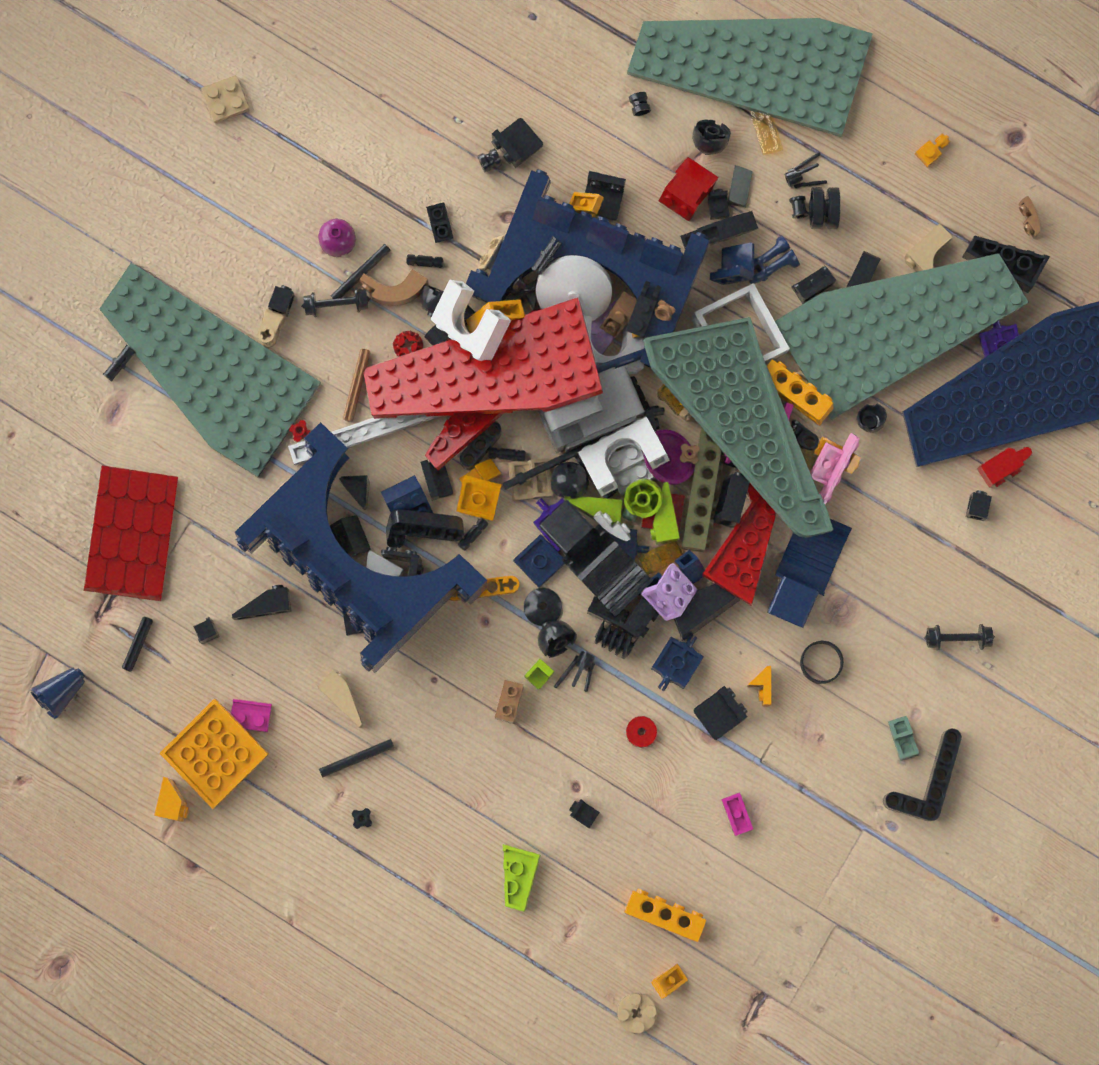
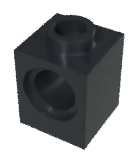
[268,285,295,317]
[965,490,992,521]

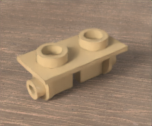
[478,236,504,275]

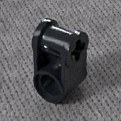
[791,419,819,453]

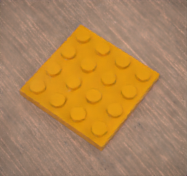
[159,699,269,809]

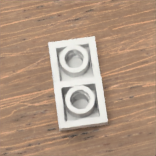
[594,510,631,541]

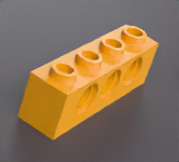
[767,359,834,426]
[624,889,706,942]

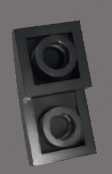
[426,202,454,243]

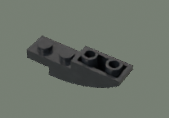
[680,211,759,249]

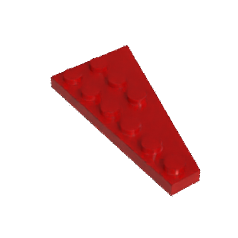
[425,412,504,470]
[703,492,777,606]

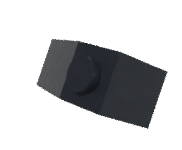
[232,585,292,620]

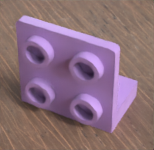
[642,563,697,621]

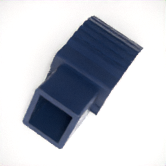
[767,519,852,628]

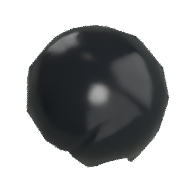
[856,403,887,433]

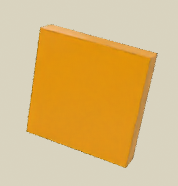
[456,475,502,521]

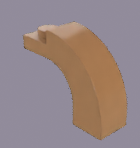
[360,269,429,306]

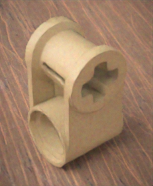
[258,309,286,348]

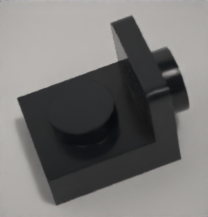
[708,189,729,220]
[644,406,665,432]
[569,799,600,828]

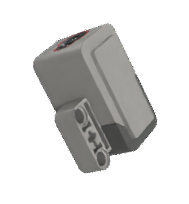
[538,366,645,453]

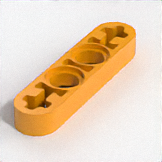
[449,576,520,601]

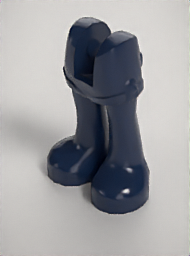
[749,235,800,284]

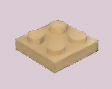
[201,75,250,124]

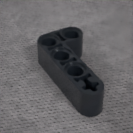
[386,509,464,548]

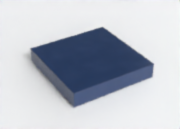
[513,534,565,588]

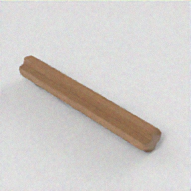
[343,348,370,422]

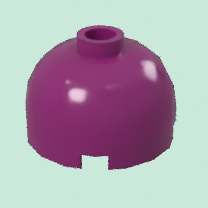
[318,218,356,257]

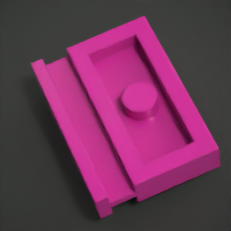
[231,699,272,732]

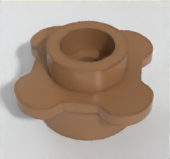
[654,300,675,321]
[680,444,700,464]

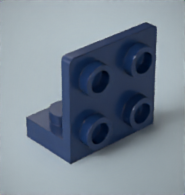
[709,242,754,285]

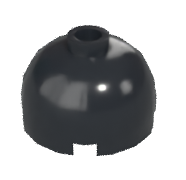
[692,119,731,155]
[421,285,444,317]
[551,462,589,499]
[538,621,577,658]

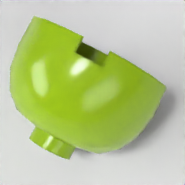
[624,479,663,518]

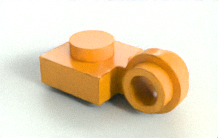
[915,133,951,167]

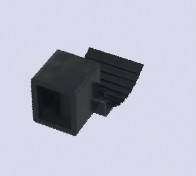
[539,500,653,616]

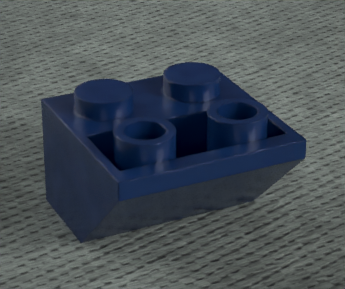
[381,475,433,513]

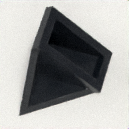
[339,475,370,511]

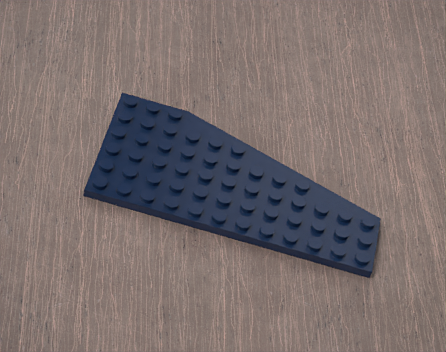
[902,301,1099,467]

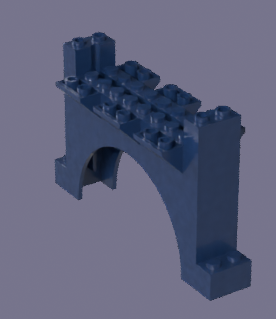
[466,169,710,368]
[235,422,487,673]

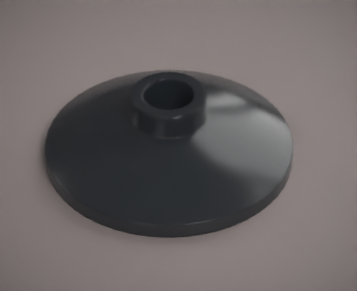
[524,588,562,626]

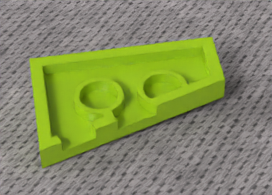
[503,844,541,912]

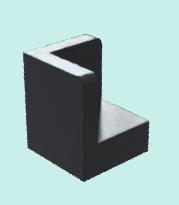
[193,617,220,644]

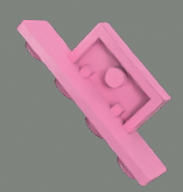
[810,433,860,505]

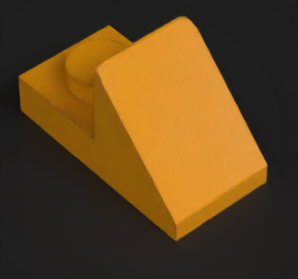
[569,192,604,218]
[459,459,501,483]
[747,666,771,706]
[651,963,688,999]

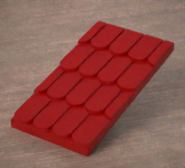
[83,465,178,601]

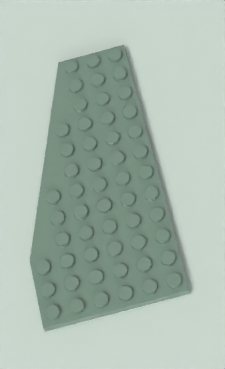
[775,254,1029,420]
[100,263,321,477]

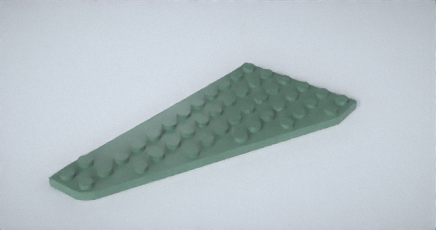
[643,317,833,538]

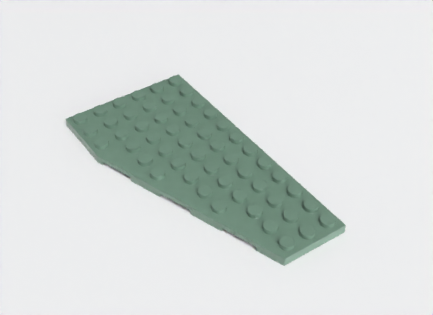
[627,18,873,137]

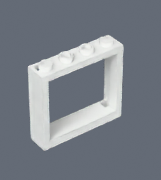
[691,283,790,364]

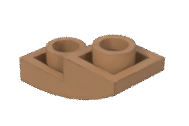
[1018,196,1040,239]

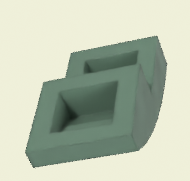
[888,716,919,761]

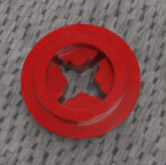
[393,330,423,357]

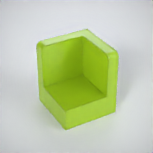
[524,659,554,689]

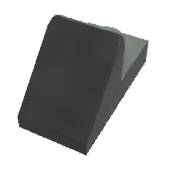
[506,279,537,310]

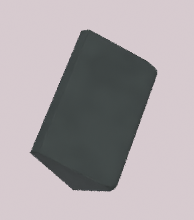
[728,165,753,208]

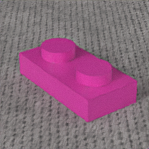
[721,793,753,836]

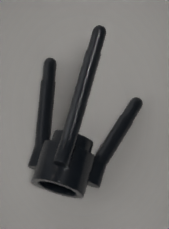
[784,152,827,189]
[554,651,595,692]

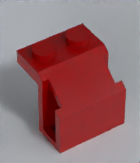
[658,157,719,221]

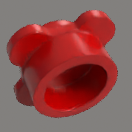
[289,420,311,442]

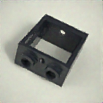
[713,472,750,528]

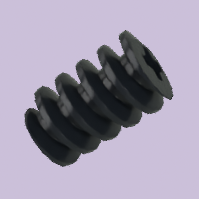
[595,621,637,659]

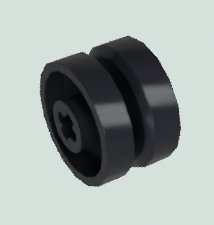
[809,187,840,229]

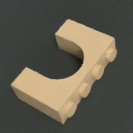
[904,223,952,272]

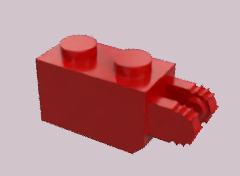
[977,447,1032,488]

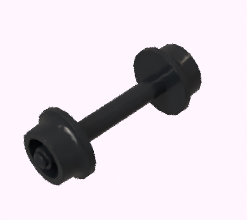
[301,287,371,317]
[924,624,995,651]

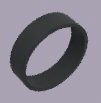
[800,640,844,684]

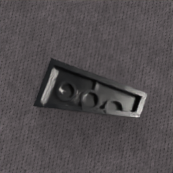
[962,236,1050,293]

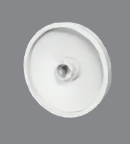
[536,255,612,321]

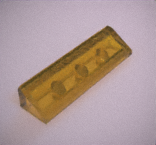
[750,111,783,155]

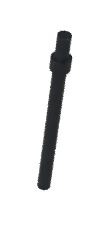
[502,435,607,490]

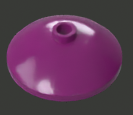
[643,429,695,485]

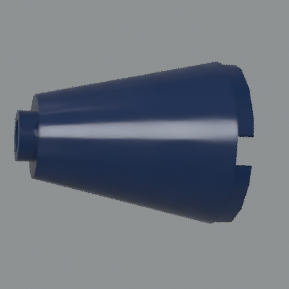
[30,667,85,720]

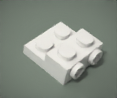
[608,445,656,496]

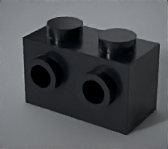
[622,597,659,640]

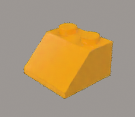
[154,777,189,822]

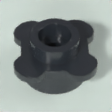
[352,808,372,829]

